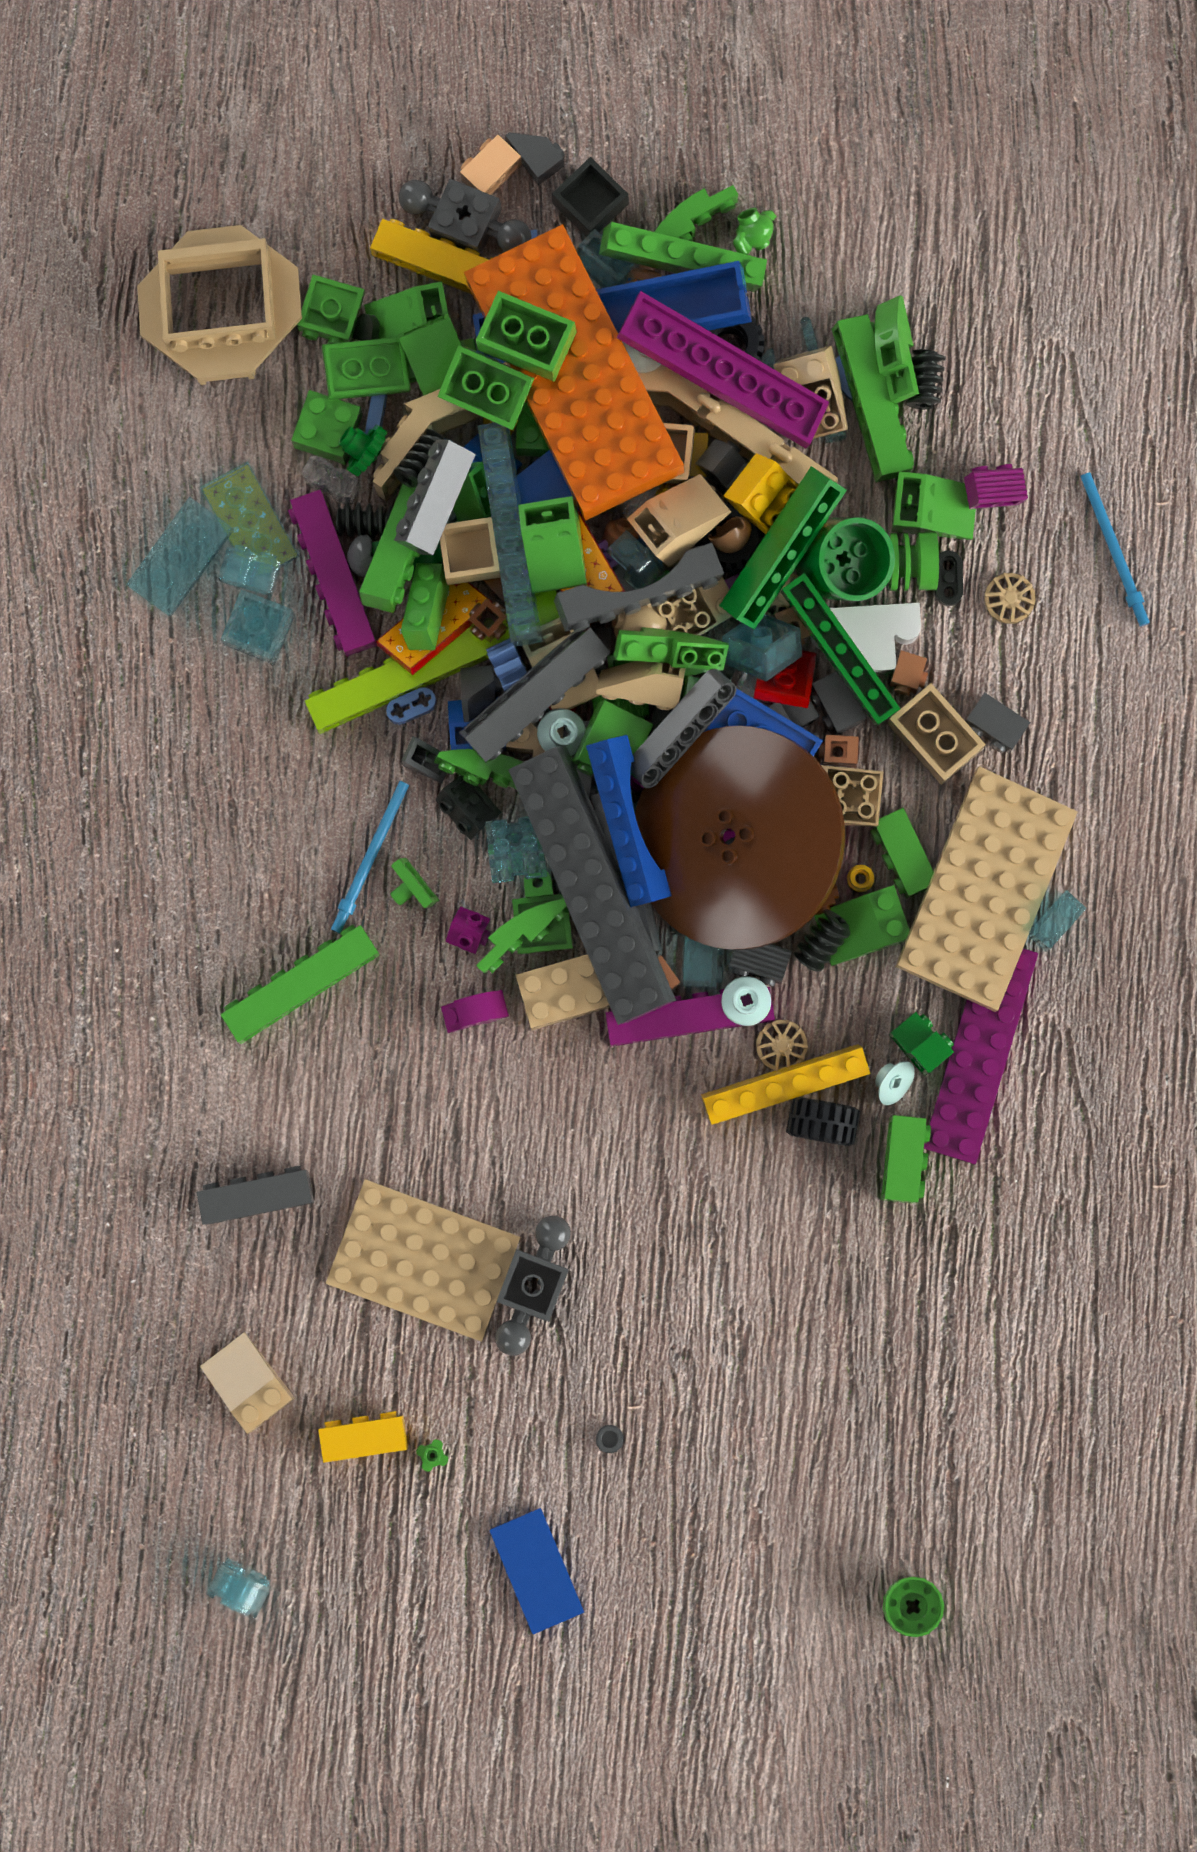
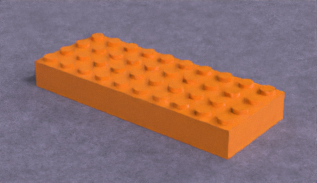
[464,224,685,521]

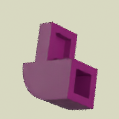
[441,990,509,1033]

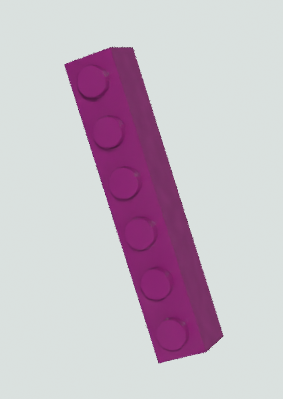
[288,489,377,657]
[605,987,775,1047]

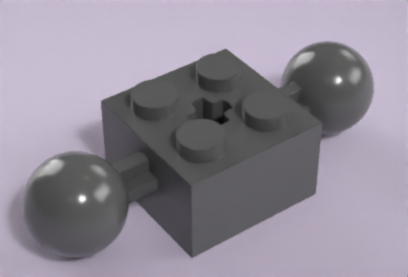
[399,179,531,256]
[495,1215,571,1356]

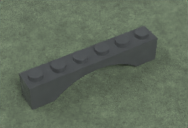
[554,543,724,632]

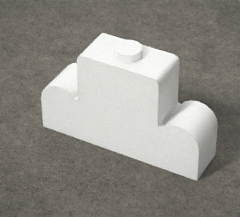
[810,603,921,675]

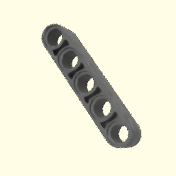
[630,669,736,788]

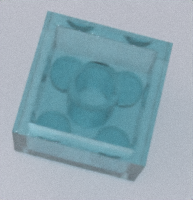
[221,589,295,665]
[722,614,802,681]

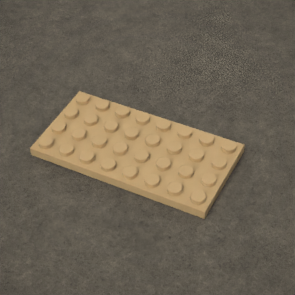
[895,766,1078,1012]

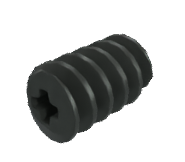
[906,349,946,410]
[393,429,445,488]
[336,501,393,539]
[793,909,850,972]

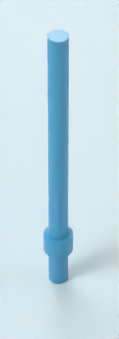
[1080,472,1150,627]
[331,781,409,934]

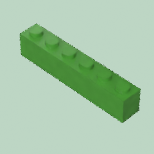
[599,222,767,292]
[831,314,914,483]
[359,484,421,613]
[220,925,380,1044]

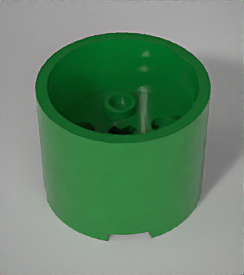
[795,517,895,601]

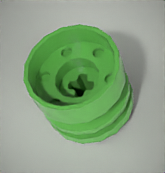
[888,532,939,591]
[882,1577,944,1637]

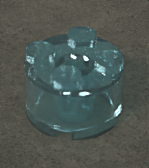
[206,1558,271,1618]

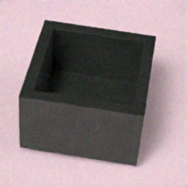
[552,157,629,241]

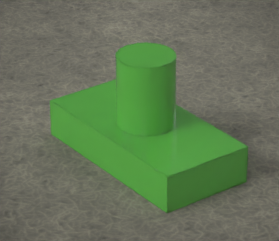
[390,858,440,909]

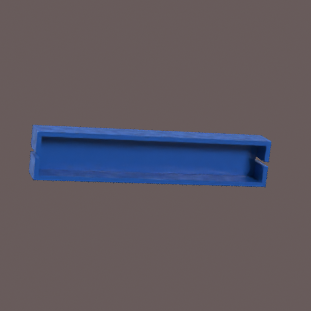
[473,261,752,363]

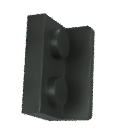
[436,775,502,840]

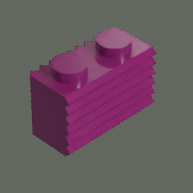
[964,464,1028,510]

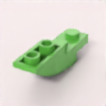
[655,185,738,241]
[875,295,919,403]
[613,627,729,670]
[434,749,523,793]
[476,899,569,974]

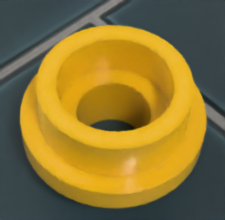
[847,865,874,892]

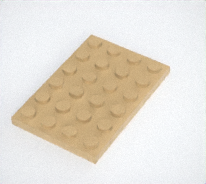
[326,1179,521,1342]

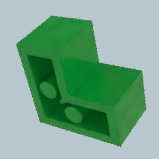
[889,1012,954,1077]

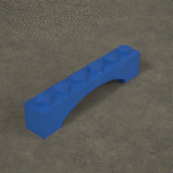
[586,735,671,908]

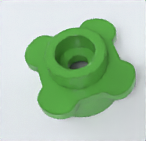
[416,1439,448,1472]

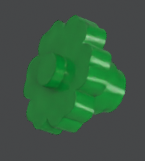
[338,424,388,477]

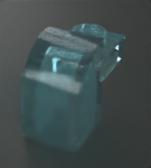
[607,530,664,590]

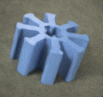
[486,638,527,691]

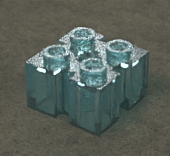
[485,816,547,883]

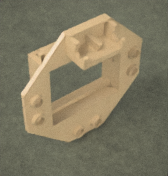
[137,225,302,385]

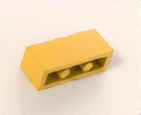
[318,1411,408,1463]

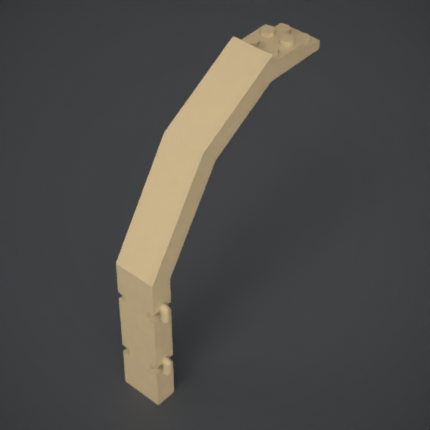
[372,362,838,502]

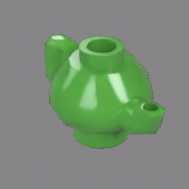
[733,208,777,255]

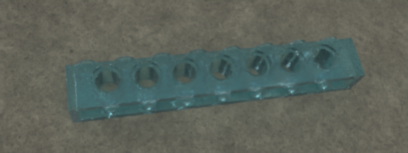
[477,422,543,646]

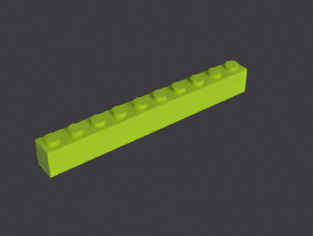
[304,590,560,734]

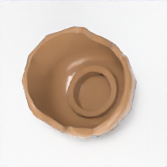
[708,516,752,554]

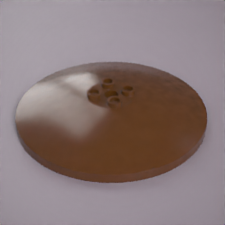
[635,726,845,950]

